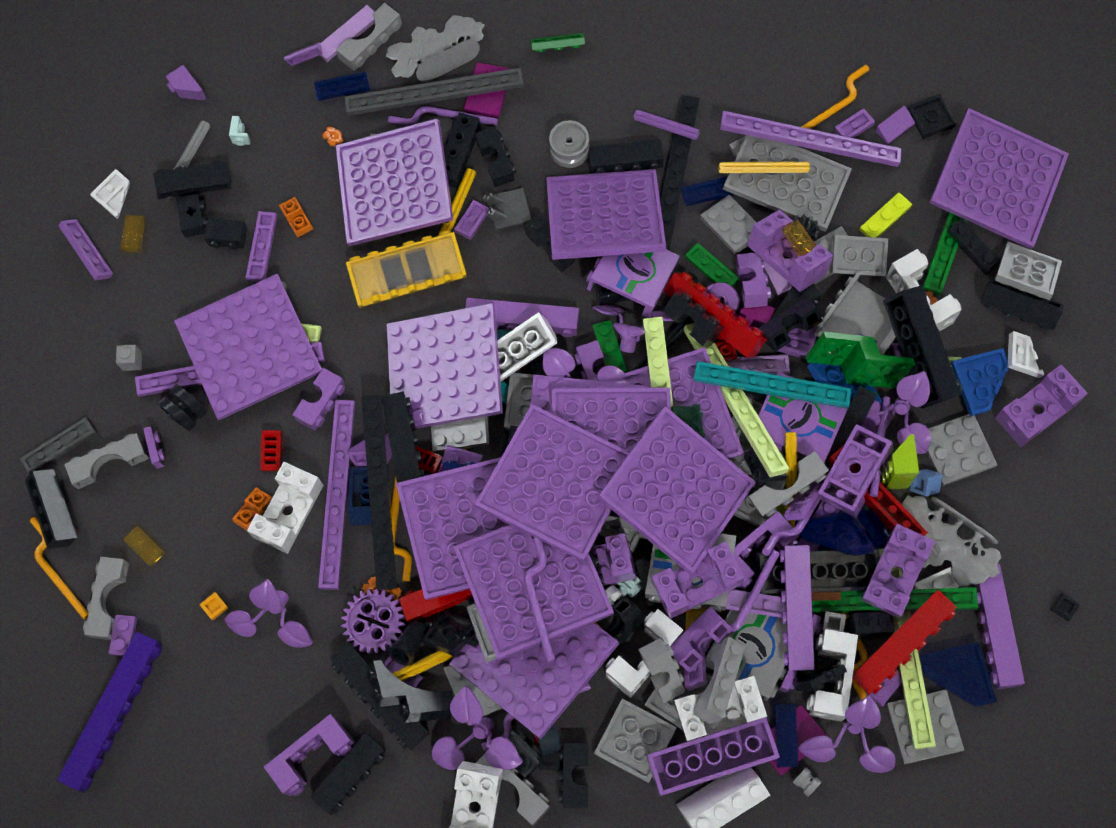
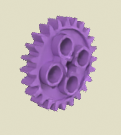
[341,589,406,654]

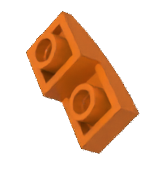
[279,197,313,238]
[232,487,272,531]

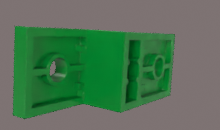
[805,332,915,388]

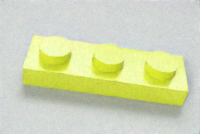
[859,192,912,238]

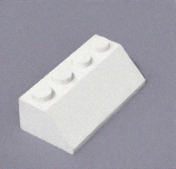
[498,312,557,382]
[676,768,770,828]

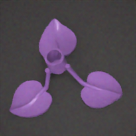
[592,304,679,353]
[543,348,630,384]
[847,371,931,454]
[225,579,314,648]
[432,686,523,770]
[799,695,895,773]

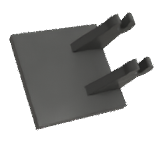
[483,188,531,230]

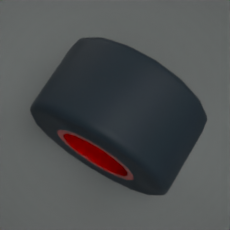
[534,723,561,756]

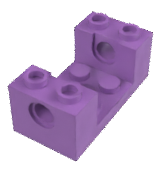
[747,209,833,292]
[995,364,1088,447]
[818,424,894,518]
[734,511,799,591]
[861,524,935,618]
[592,533,637,586]
[652,541,745,619]
[264,714,356,796]

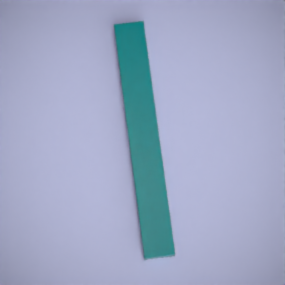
[693,361,851,409]

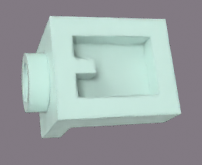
[229,116,250,146]

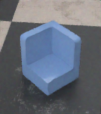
[910,469,943,496]

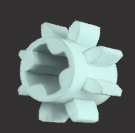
[617,577,642,598]

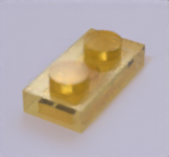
[121,215,145,252]
[782,220,816,256]
[123,526,165,567]

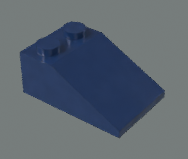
[348,465,389,526]

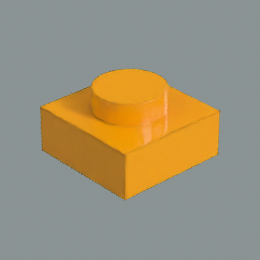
[199,592,228,620]

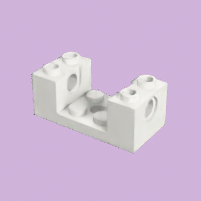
[886,249,962,332]
[247,462,324,554]
[605,609,683,698]
[806,629,858,722]
[674,676,767,741]
[449,761,503,828]

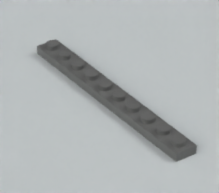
[345,68,524,116]

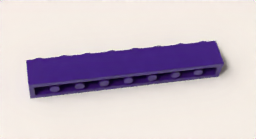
[57,631,163,792]

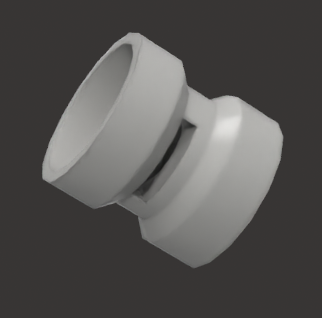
[792,767,822,797]

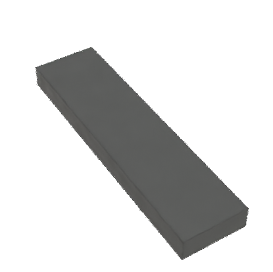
[19,417,97,474]

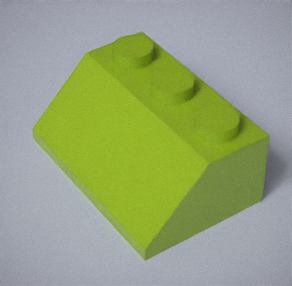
[880,434,919,490]

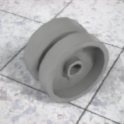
[549,120,589,168]

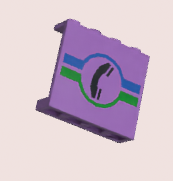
[586,250,680,318]
[758,371,850,463]

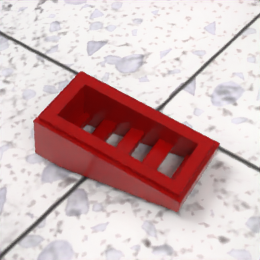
[261,430,283,471]
[416,446,443,475]

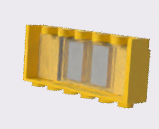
[346,231,467,308]

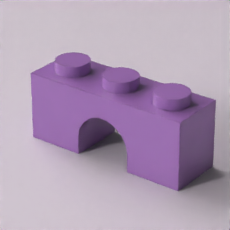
[736,253,771,308]
[574,340,604,381]
[293,368,345,431]
[670,607,733,673]

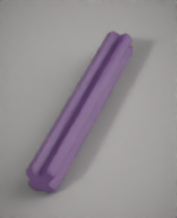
[633,110,700,140]

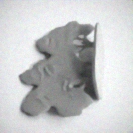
[386,15,485,82]
[889,496,1001,586]

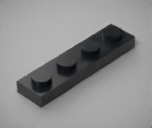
[827,386,878,458]

